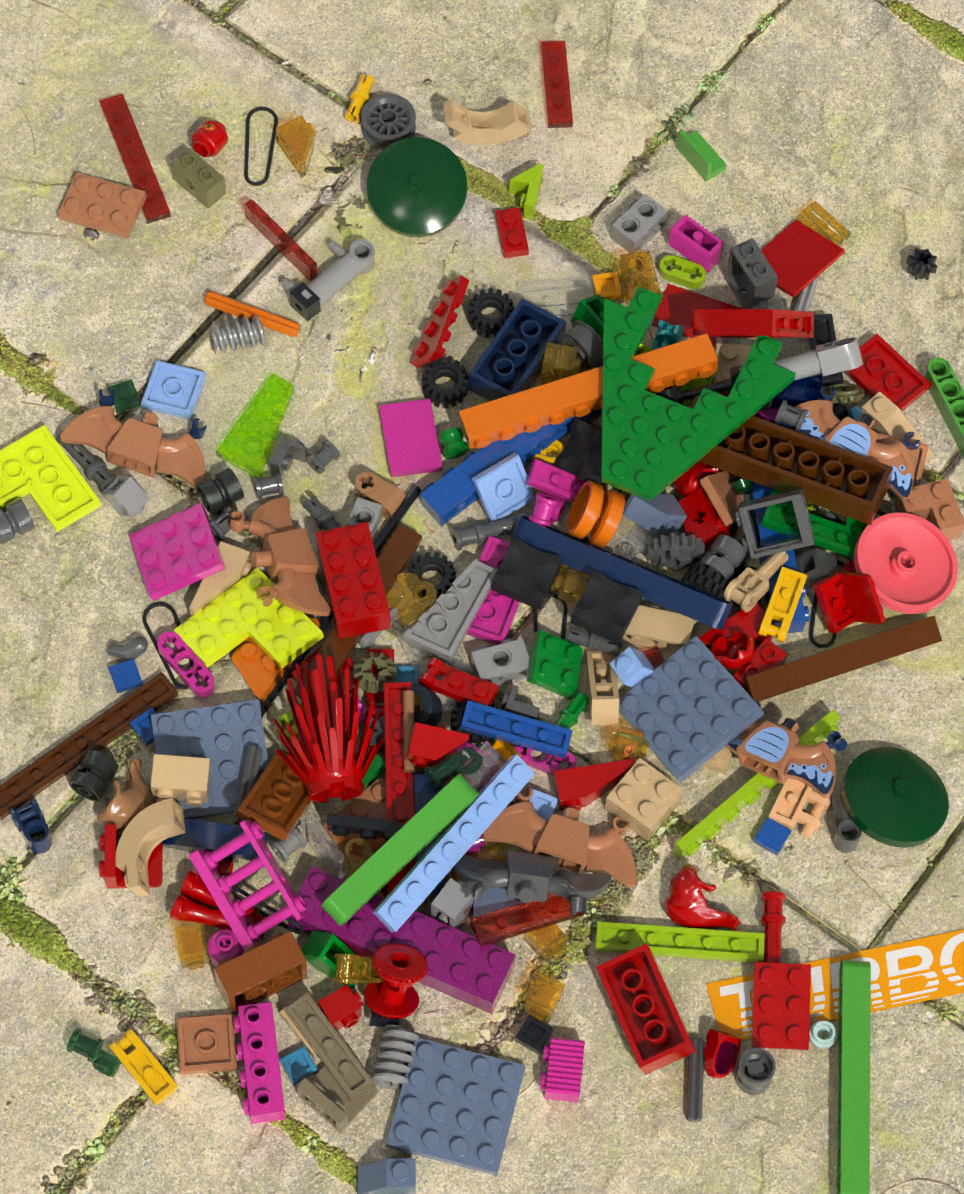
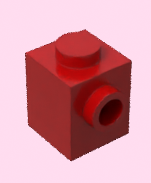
[318,985,364,1031]

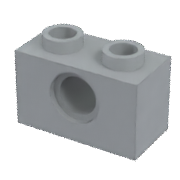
[471,638,530,686]
[431,878,473,930]

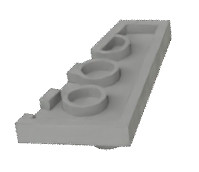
[403,560,498,661]

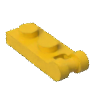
[759,567,808,643]
[107,1028,178,1106]

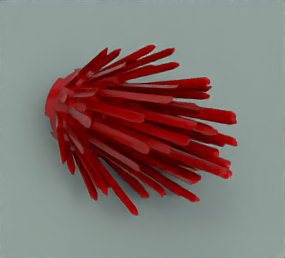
[271,654,384,803]

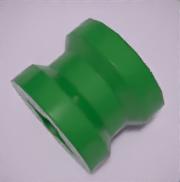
[438,428,469,459]

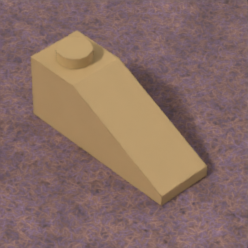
[861,391,933,462]
[189,541,253,617]
[586,650,619,726]

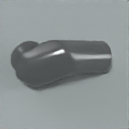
[108,636,148,661]

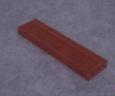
[541,41,573,128]
[244,199,317,281]
[470,894,584,947]

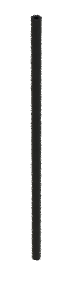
[260,485,422,718]

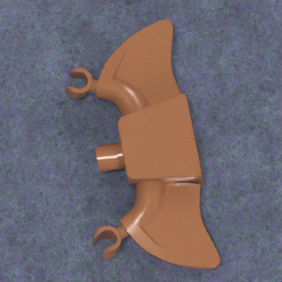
[230,497,331,616]
[482,787,637,888]

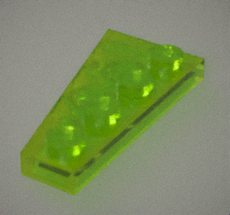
[216,374,295,478]

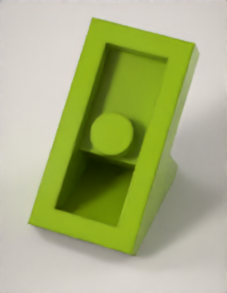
[509,164,544,220]

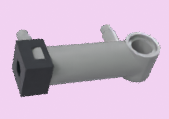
[281,239,375,322]

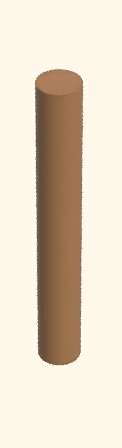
[403,690,415,773]

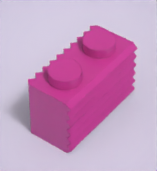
[669,215,724,273]
[540,1037,585,1103]

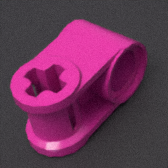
[529,491,565,526]

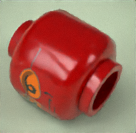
[191,120,228,157]

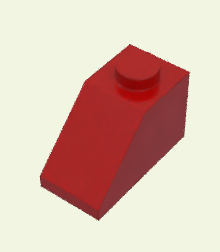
[405,722,469,768]

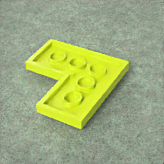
[0,425,101,533]
[174,567,324,669]

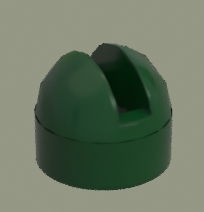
[730,476,753,495]

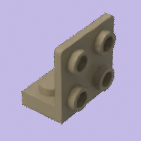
[297,1066,378,1133]

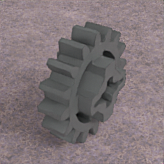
[647,532,705,570]

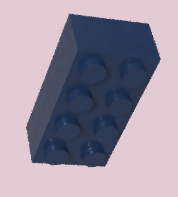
[468,298,566,401]

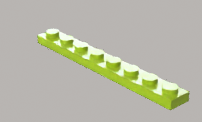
[673,710,840,861]

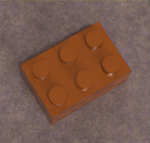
[214,931,307,1014]

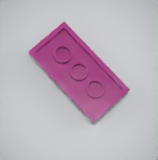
[466,536,521,645]

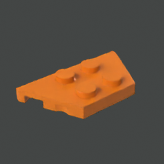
[231,618,320,704]

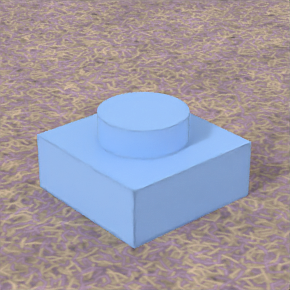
[529,789,558,821]

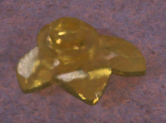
[386,572,437,625]

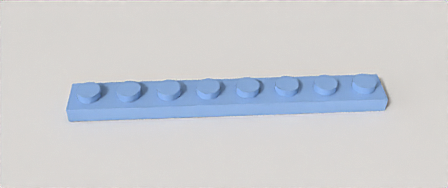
[373,754,535,932]

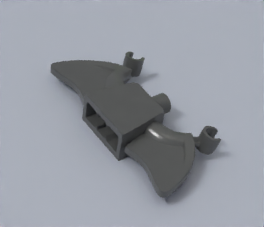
[453,850,612,915]

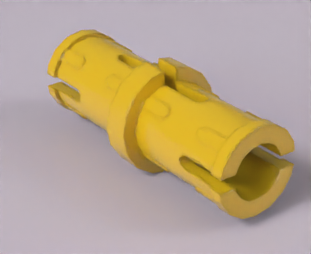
[345,74,375,123]

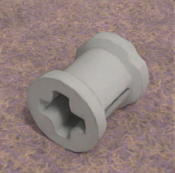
[270,827,307,863]

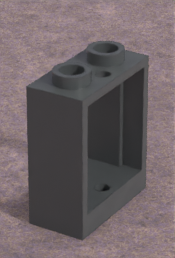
[725,238,778,309]
[735,488,815,559]

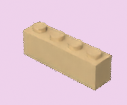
[583,605,694,654]

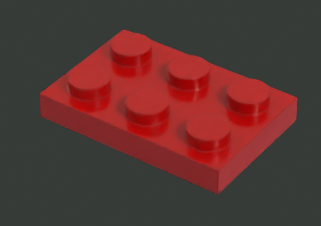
[844,334,931,411]
[751,962,811,1050]

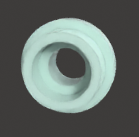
[809,1020,838,1049]

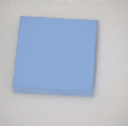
[141,360,206,420]
[471,453,536,522]

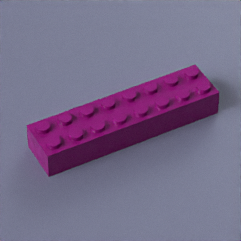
[288,866,516,1014]

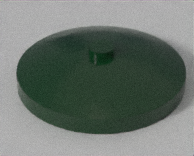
[367,137,467,237]
[841,747,949,848]

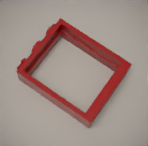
[691,309,814,338]

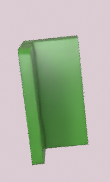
[676,129,726,181]

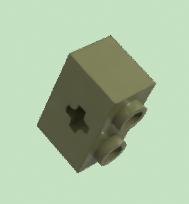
[171,148,226,209]

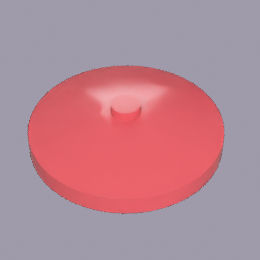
[854,513,958,614]

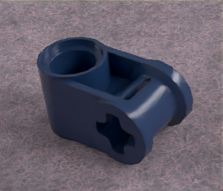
[9,798,52,854]

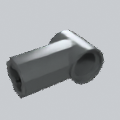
[831,794,862,853]

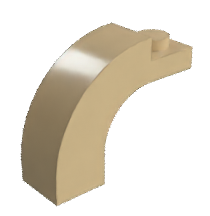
[443,99,531,145]
[116,798,186,898]

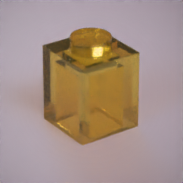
[524,913,568,964]
[175,923,210,970]
[524,973,565,1022]

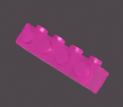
[233,1002,286,1124]

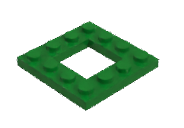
[761,489,877,559]

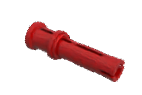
[760,891,786,963]

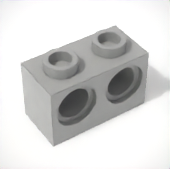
[610,194,668,256]

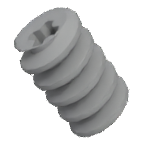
[211,315,266,354]
[371,1025,419,1089]

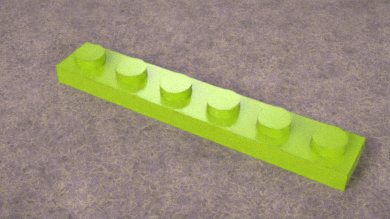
[595,921,765,963]

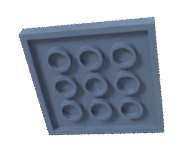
[619,636,764,783]
[151,699,269,819]
[386,1038,526,1176]

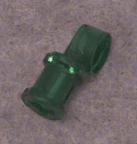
[424,747,483,789]
[66,1028,121,1077]

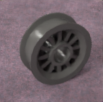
[361,94,416,150]
[558,321,603,373]

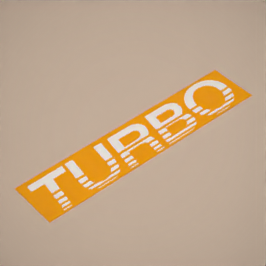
[706,929,964,1040]

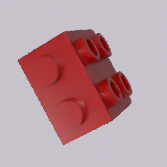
[813,571,885,633]
[99,824,163,889]

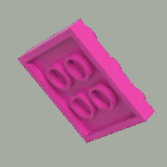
[129,502,226,601]

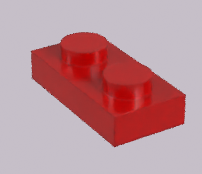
[495,207,529,258]

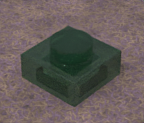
[107,379,141,413]

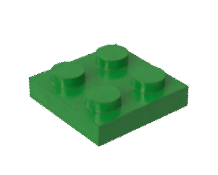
[527,630,583,699]

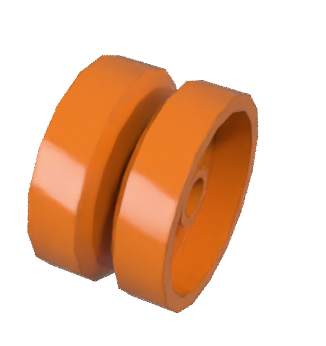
[566,480,625,548]

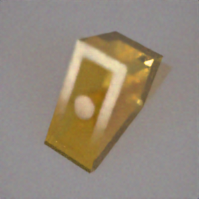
[276,115,316,178]

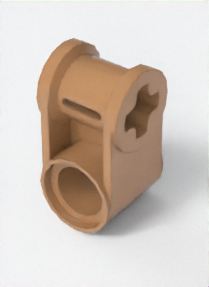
[355,472,406,519]

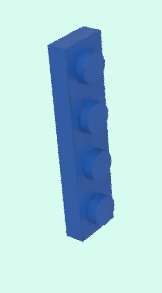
[460,701,573,758]

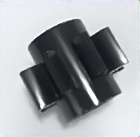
[906,248,938,280]

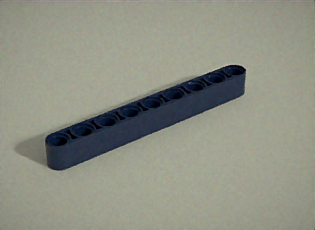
[510,515,733,630]

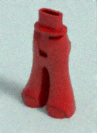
[170,869,267,939]

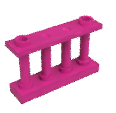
[189,820,308,951]

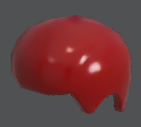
[711,631,755,670]

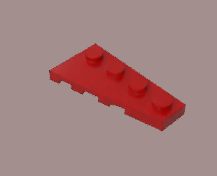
[410,275,469,368]

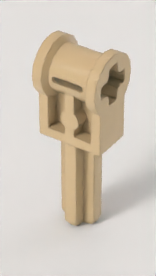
[724,551,789,612]

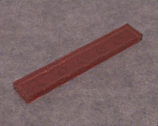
[99,94,171,224]

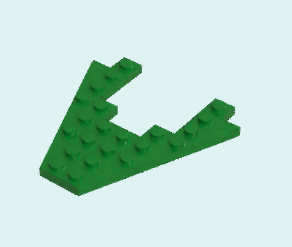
[602,286,796,501]

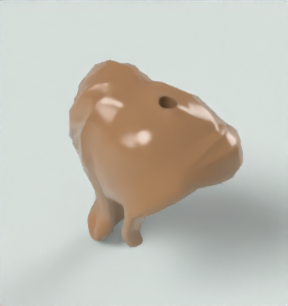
[97,757,156,831]

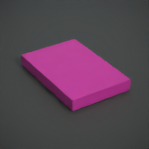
[379,399,443,478]

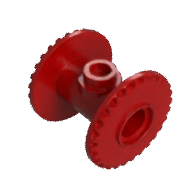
[364,943,428,1019]

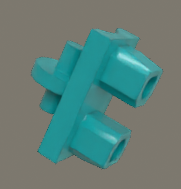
[651,320,685,351]

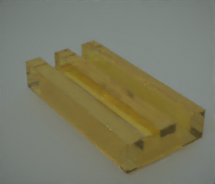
[796,201,851,245]

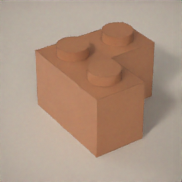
[894,479,964,541]

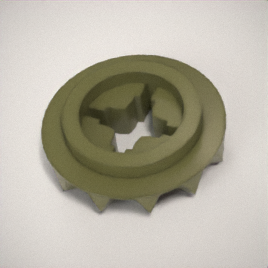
[823,383,864,404]
[353,652,396,693]

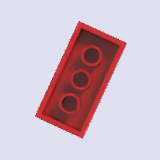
[315,522,391,639]
[596,943,697,1075]

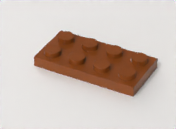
[236,749,311,841]

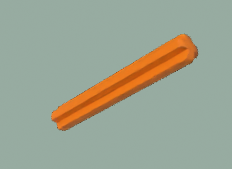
[204,291,300,337]

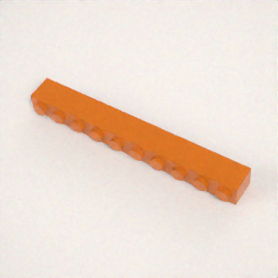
[459,333,718,449]

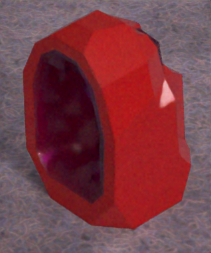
[703,1028,741,1079]

